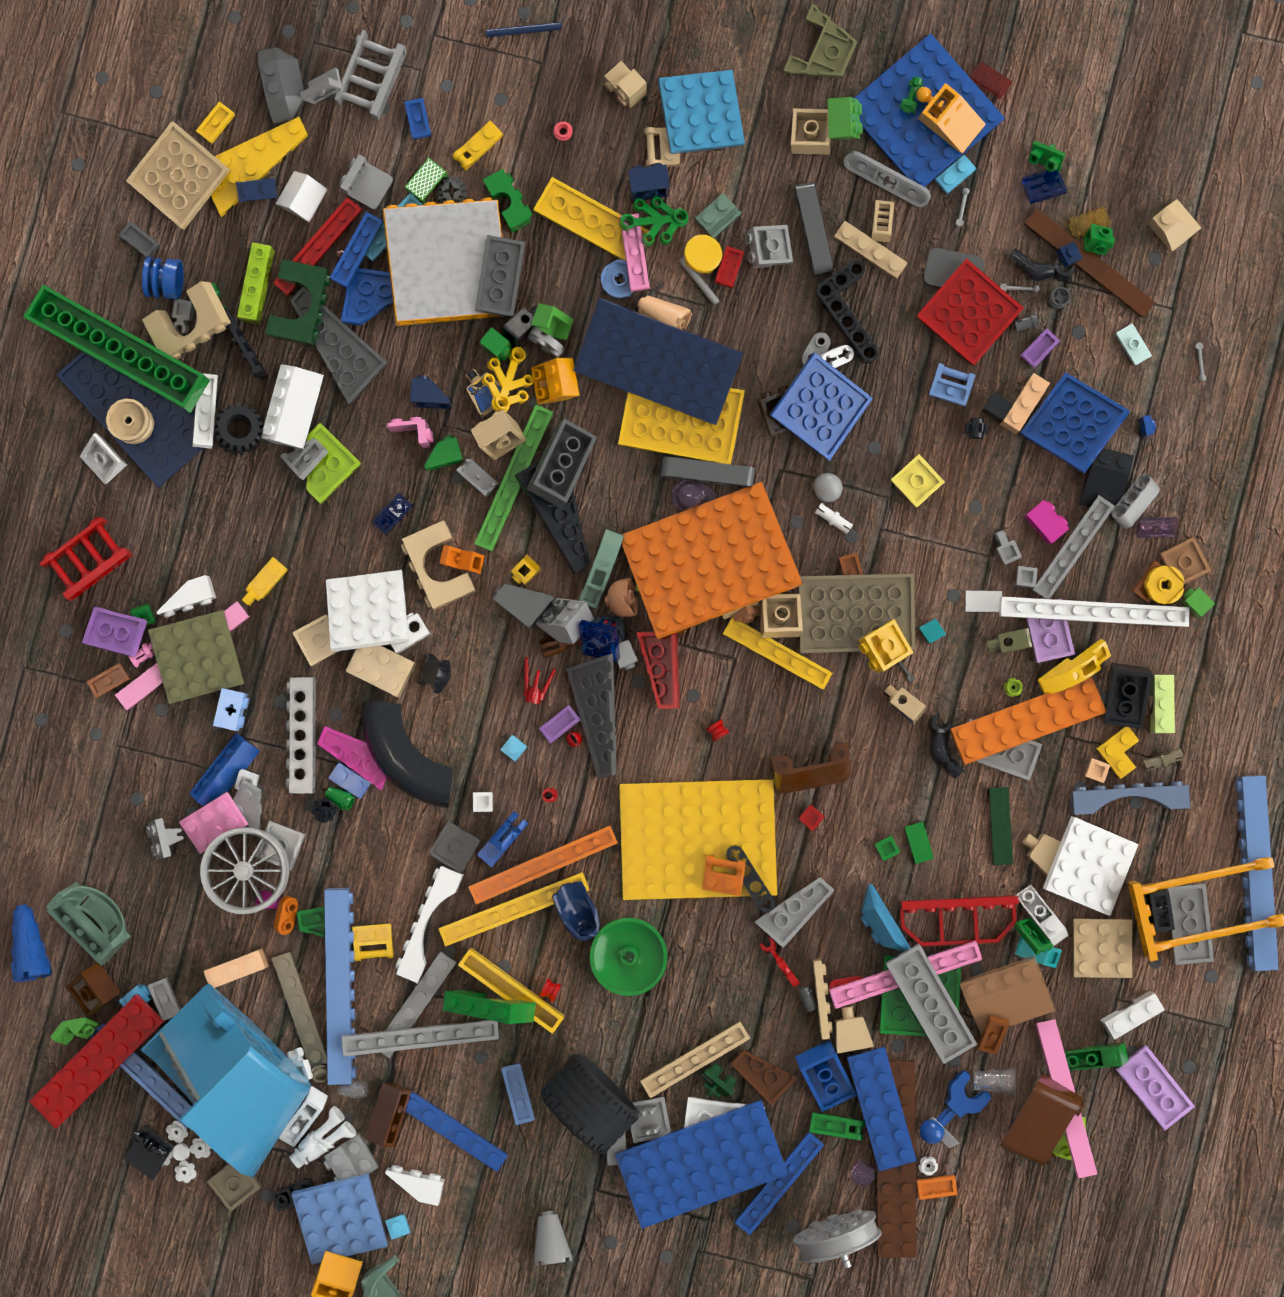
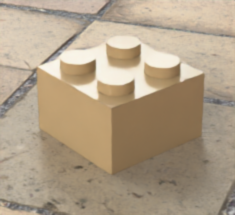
[791,108,831,155]
[471,410,527,460]
[759,594,803,638]

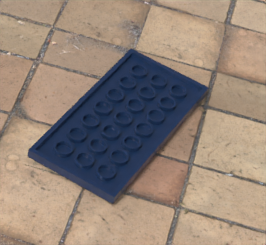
[573,298,743,425]
[57,352,215,488]

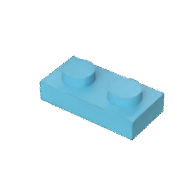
[935,155,977,194]

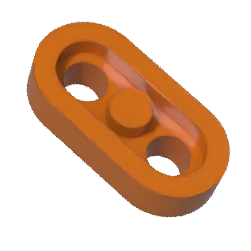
[274,896,298,935]

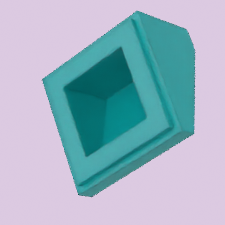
[919,618,946,644]

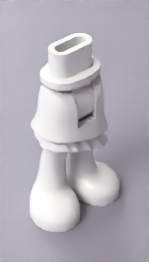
[289,1106,357,1168]

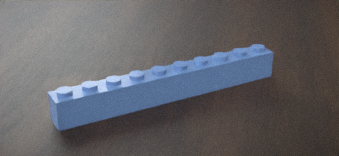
[1235,776,1279,971]
[324,888,356,1085]

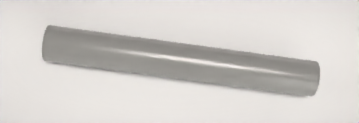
[679,257,720,306]

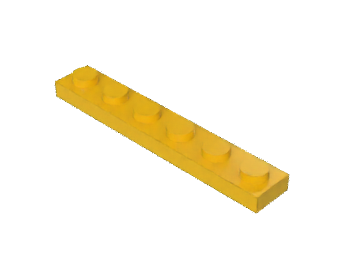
[723,617,833,690]

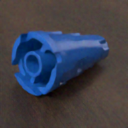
[11,904,52,982]

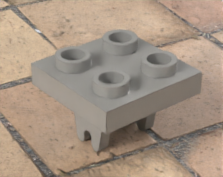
[146,818,183,860]
[631,1096,671,1143]

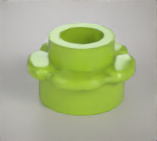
[1004,678,1023,697]

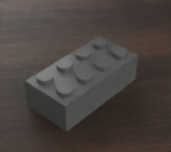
[527,419,597,508]

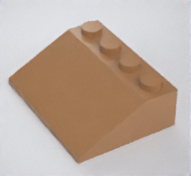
[960,955,1056,1035]

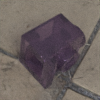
[850,1159,876,1188]

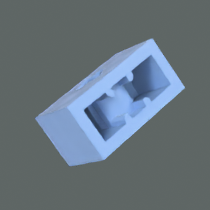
[213,688,249,731]

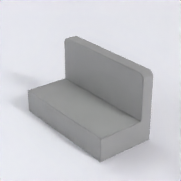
[300,68,342,104]

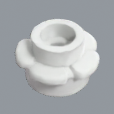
[919,1156,938,1176]

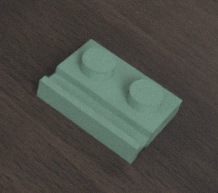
[695,193,742,239]

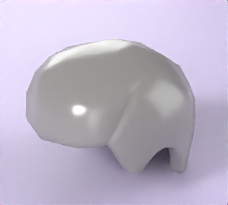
[813,472,843,503]

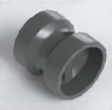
[1048,287,1070,310]

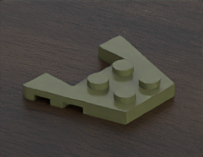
[783,4,857,78]

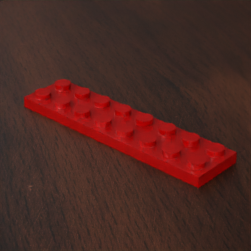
[29,994,165,1129]

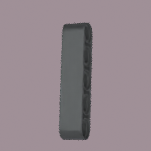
[794,182,833,275]
[660,457,755,488]

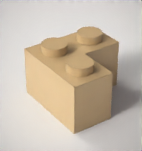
[604,61,647,109]

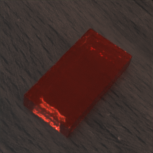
[970,61,1012,99]

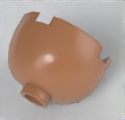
[605,578,638,617]

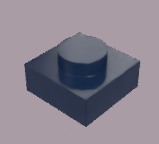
[1056,242,1083,267]

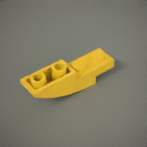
[1038,639,1111,694]

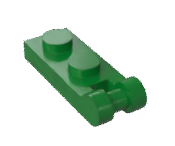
[809,1112,865,1141]

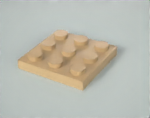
[1073,918,1132,978]

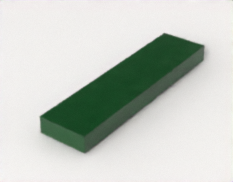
[988,787,1013,865]

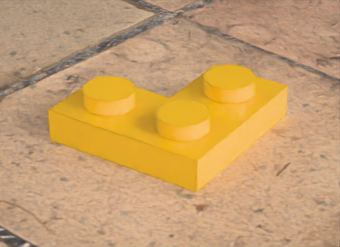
[1096,727,1139,779]

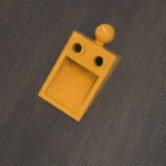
[916,83,985,154]

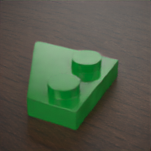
[296,906,325,938]

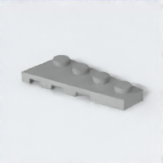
[754,877,835,948]

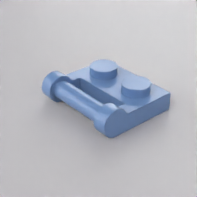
[929,363,975,407]

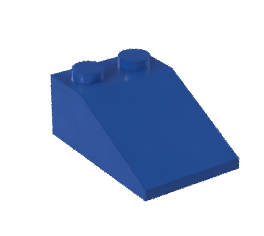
[795,1040,857,1112]

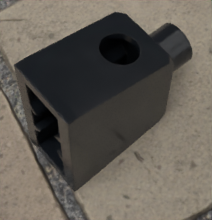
[502,306,537,349]

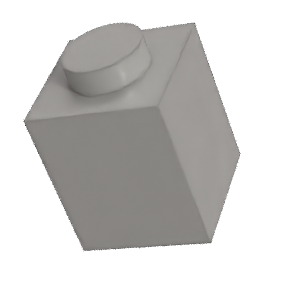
[611,640,638,671]

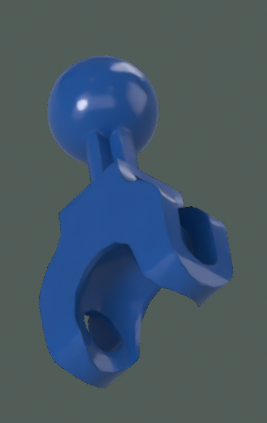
[920,1070,991,1144]

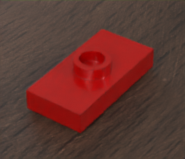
[715,246,744,289]

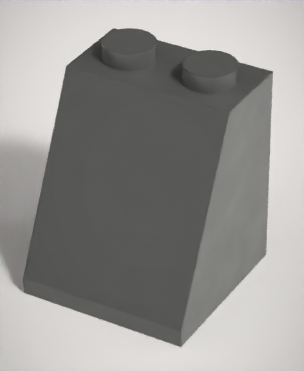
[493,584,554,630]

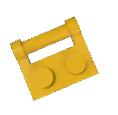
[352,923,394,961]

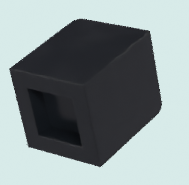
[981,392,1013,423]

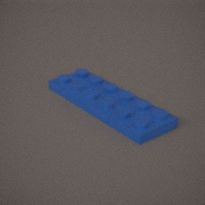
[847,1046,917,1171]

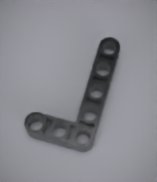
[816,260,878,364]

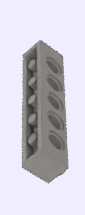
[286,677,316,793]

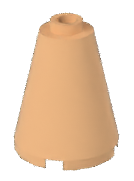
[637,296,692,329]

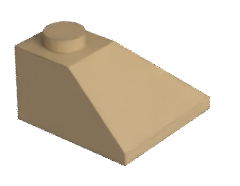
[1147,199,1201,252]

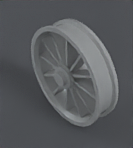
[200,827,289,914]

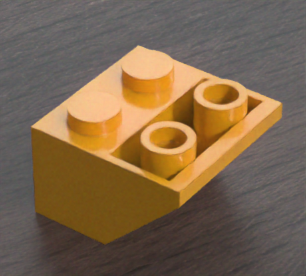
[531,358,580,405]
[311,1251,362,1297]

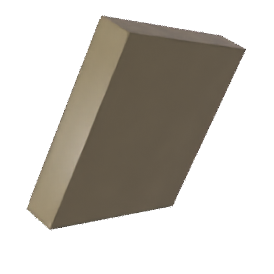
[207,1164,262,1212]

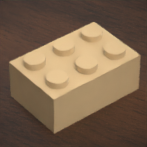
[346,645,417,698]

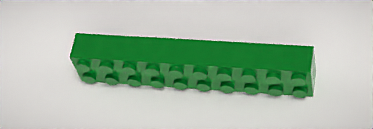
[23,284,210,413]

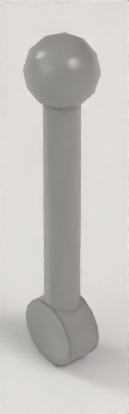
[956,188,970,227]
[1000,284,1040,293]
[1195,342,1206,382]

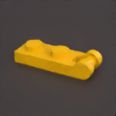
[452,121,504,171]

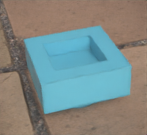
[500,735,527,762]
[385,1213,411,1240]

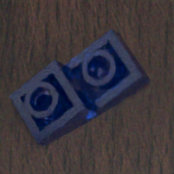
[372,493,414,535]

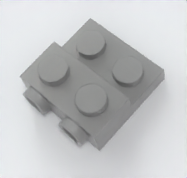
[745,225,793,268]
[324,1133,379,1181]

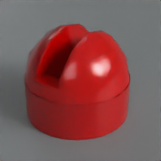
[566,732,582,747]

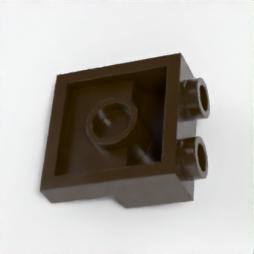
[756,385,789,436]

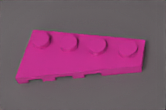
[317,726,387,791]

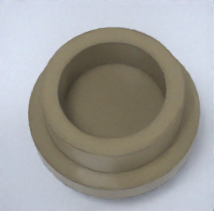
[311,1065,328,1083]

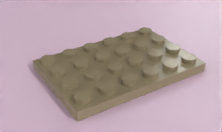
[798,573,916,653]

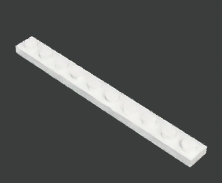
[999,597,1189,627]

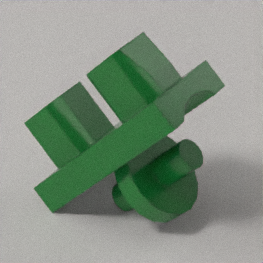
[1028,141,1066,172]

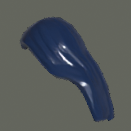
[552,881,600,941]

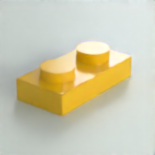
[196,101,235,144]

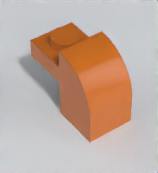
[439,545,485,574]

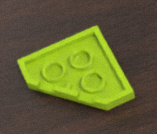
[306,423,361,504]

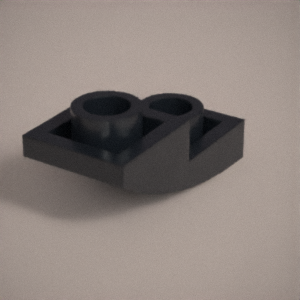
[271,1177,314,1212]

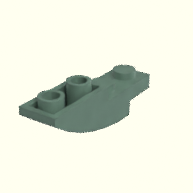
[579,529,624,608]

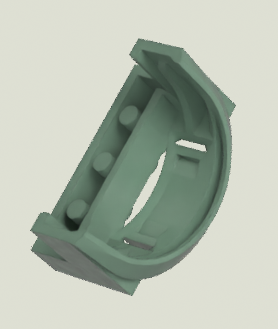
[46,882,131,966]
[361,1254,402,1297]

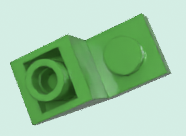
[50,1018,99,1045]

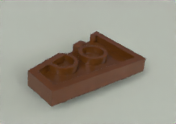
[730,1050,798,1106]

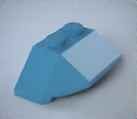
[860,883,911,951]

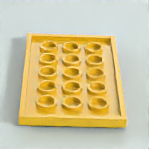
[618,388,745,464]

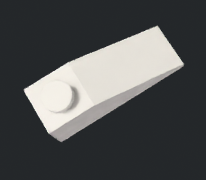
[279,1086,328,1147]

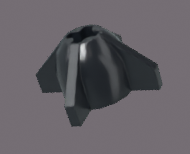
[417,653,451,694]

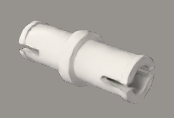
[815,503,853,534]

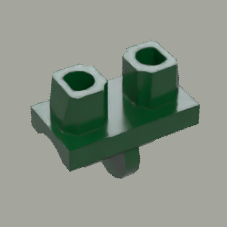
[700,1063,737,1098]

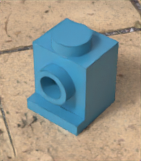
[119,984,153,1007]

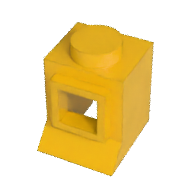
[511,554,541,586]

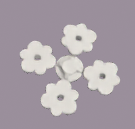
[163,1121,211,1183]

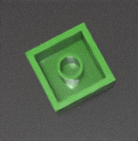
[828,97,863,140]

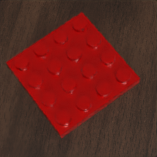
[916,258,1024,366]

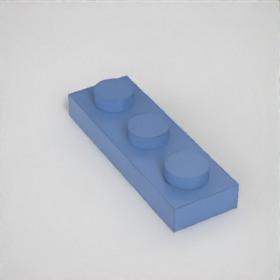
[501,1063,535,1125]

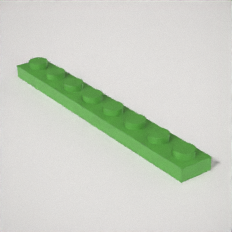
[474,405,553,552]

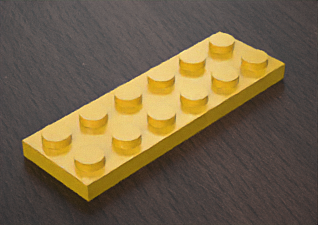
[533,177,649,261]

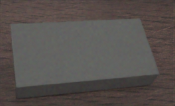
[118,221,161,258]

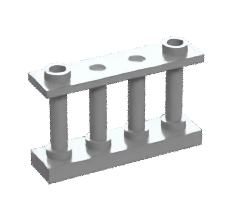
[334,30,407,121]

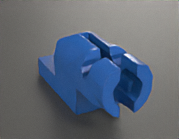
[477,811,528,867]

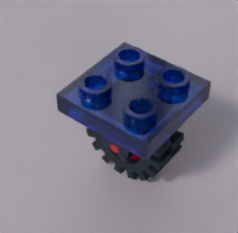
[578,614,625,662]

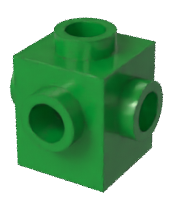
[1084,224,1115,255]

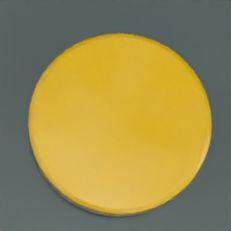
[684,235,722,273]

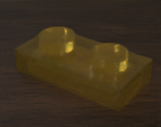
[1068,207,1111,238]

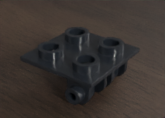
[124,1125,174,1180]

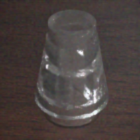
[338,1080,368,1099]

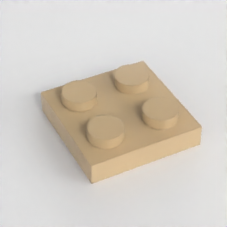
[293,614,339,666]

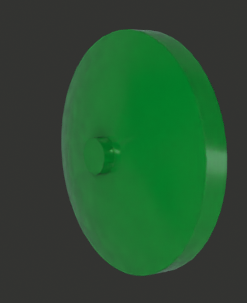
[590,917,667,996]

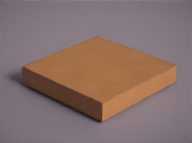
[1159,537,1211,585]

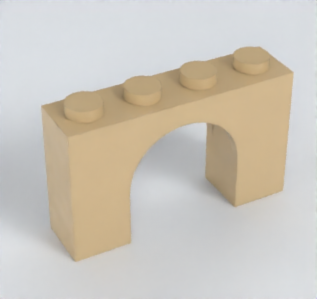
[142,281,231,360]
[401,520,476,610]

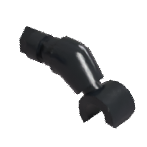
[1009,248,1075,282]
[928,713,964,779]

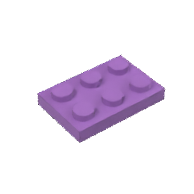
[82,607,147,657]

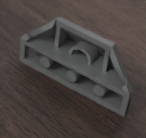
[258,47,304,125]

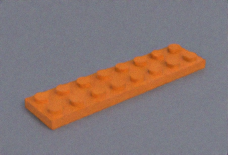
[950,677,1106,765]

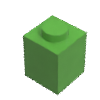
[1181,587,1215,618]

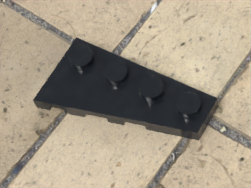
[225,308,269,380]

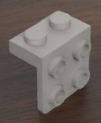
[340,155,393,210]

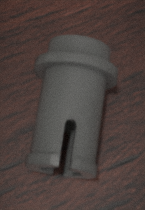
[1013,313,1039,332]
[798,986,818,1012]

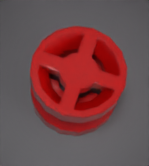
[706,719,729,742]
[539,978,561,1002]

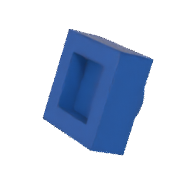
[1139,415,1156,438]

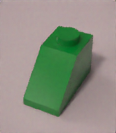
[424,436,464,472]

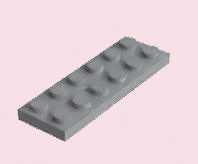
[885,943,977,1064]

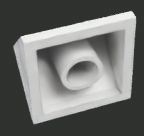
[276,171,328,222]
[80,433,127,484]

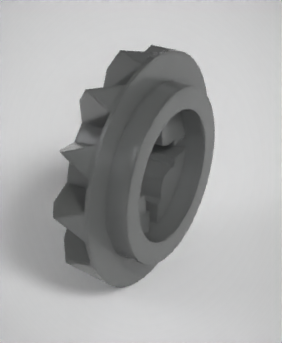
[436,176,467,204]

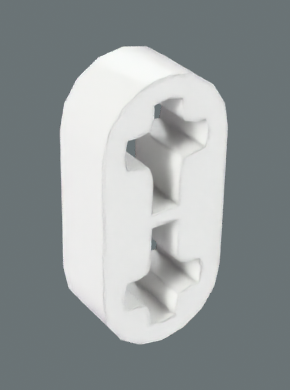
[820,345,854,368]

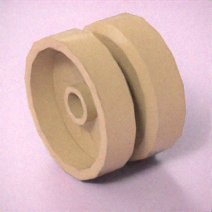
[106,399,154,445]

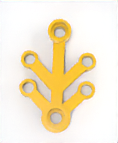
[482,347,534,412]

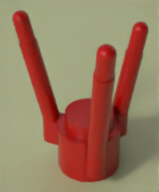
[523,657,556,704]

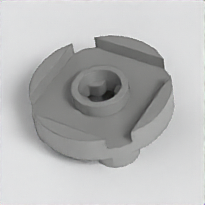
[527,327,565,358]

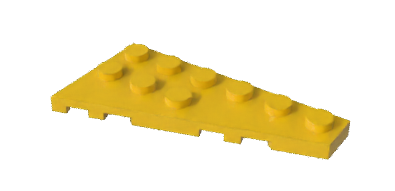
[211,117,308,217]

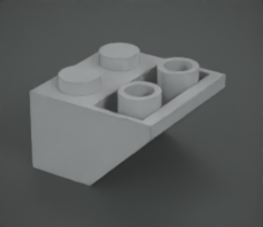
[536,598,594,644]

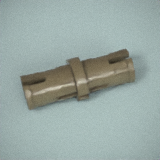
[1142,748,1184,772]

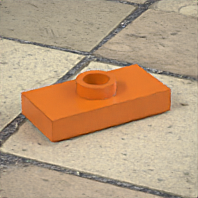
[916,1174,957,1200]

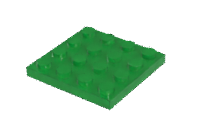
[879,955,961,1037]

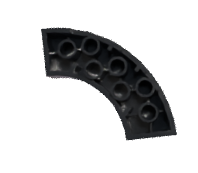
[361,701,453,808]

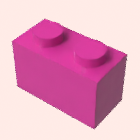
[1024,500,1069,545]

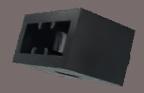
[1145,890,1175,932]

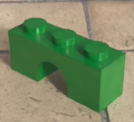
[483,169,533,233]

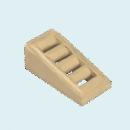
[871,200,894,242]

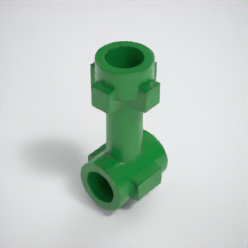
[899,77,924,114]

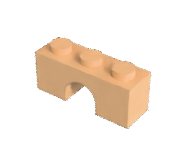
[1000,373,1050,435]
[204,949,269,988]

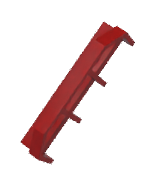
[898,895,1019,946]

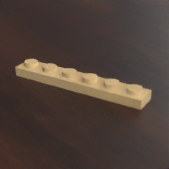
[640,1021,750,1098]

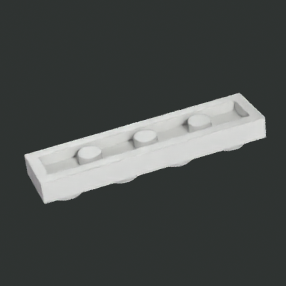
[192,373,218,449]

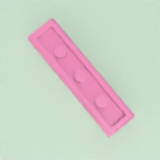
[620,213,650,292]

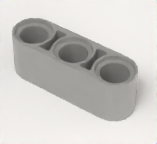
[1111,474,1159,529]

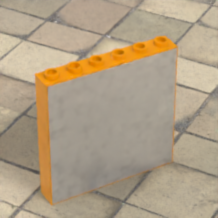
[382,198,505,326]

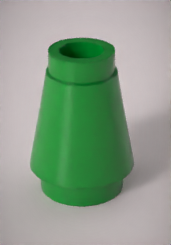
[325,787,355,811]

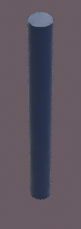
[486,22,562,37]

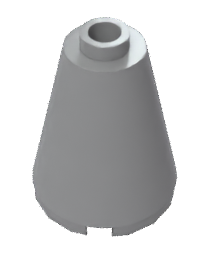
[534,1211,573,1266]

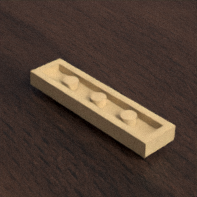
[834,221,907,280]
[812,959,833,1039]

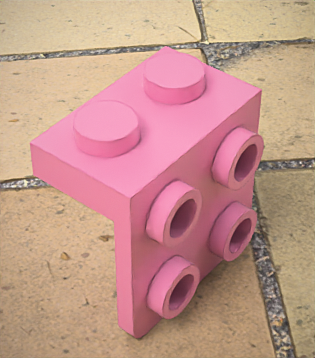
[387,417,434,449]

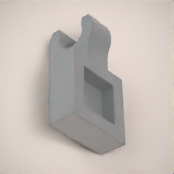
[994,530,1022,565]

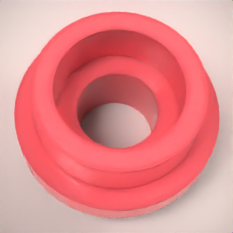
[554,122,573,141]

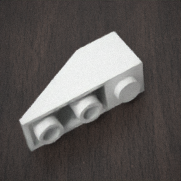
[157,575,216,618]
[1016,885,1068,946]
[385,1165,445,1206]

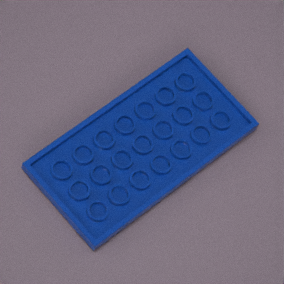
[615,1100,788,1229]

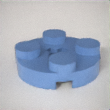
[601,260,634,299]

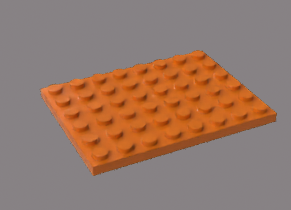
[622,482,803,639]

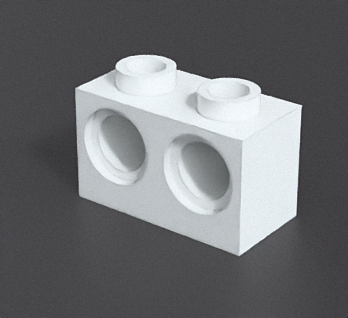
[391,613,431,654]

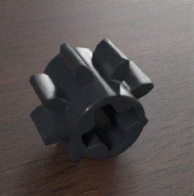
[964,418,989,439]
[311,799,337,823]

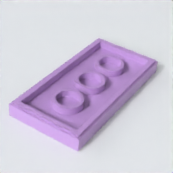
[1115,1045,1195,1130]

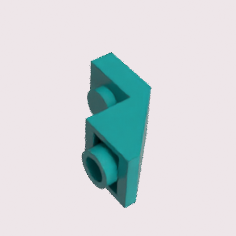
[1015,936,1062,968]

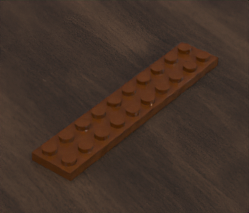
[876,1060,917,1258]

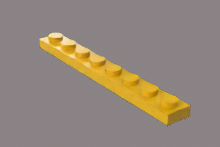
[438,872,590,947]

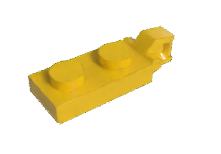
[242,557,288,606]

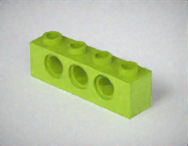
[237,242,275,325]

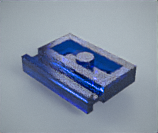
[1021,170,1067,204]

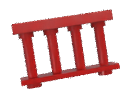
[40,517,133,601]

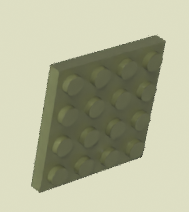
[148,610,245,704]

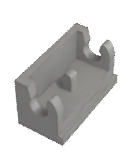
[456,458,499,498]

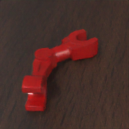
[760,937,800,987]

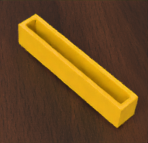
[458,948,565,1034]

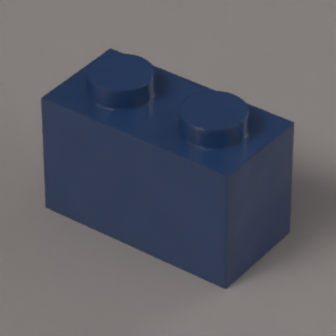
[235,178,277,202]

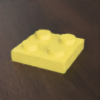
[890,454,945,508]

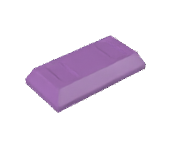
[1020,328,1060,368]
[539,705,580,744]

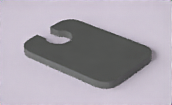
[924,248,984,288]

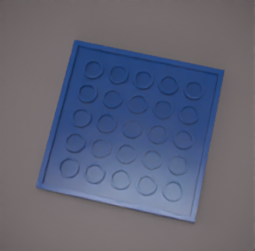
[855,33,1005,187]

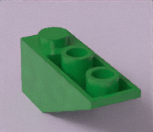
[1064,1042,1128,1071]

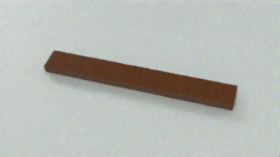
[1024,208,1156,318]

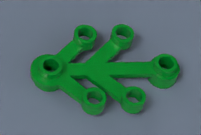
[619,197,689,247]

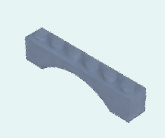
[1069,781,1190,815]

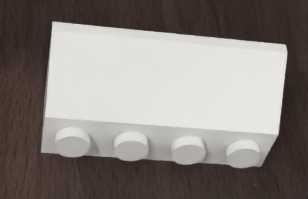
[261,364,324,449]

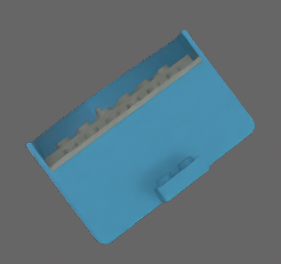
[141,984,311,1177]

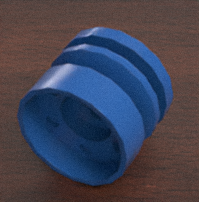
[142,257,184,300]

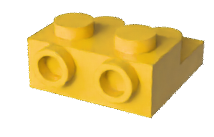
[859,619,913,673]

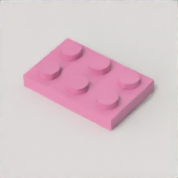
[179,792,248,854]

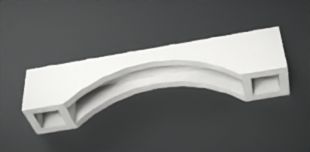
[395,865,464,983]

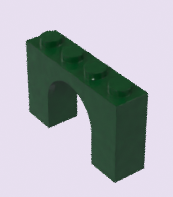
[265,259,331,347]

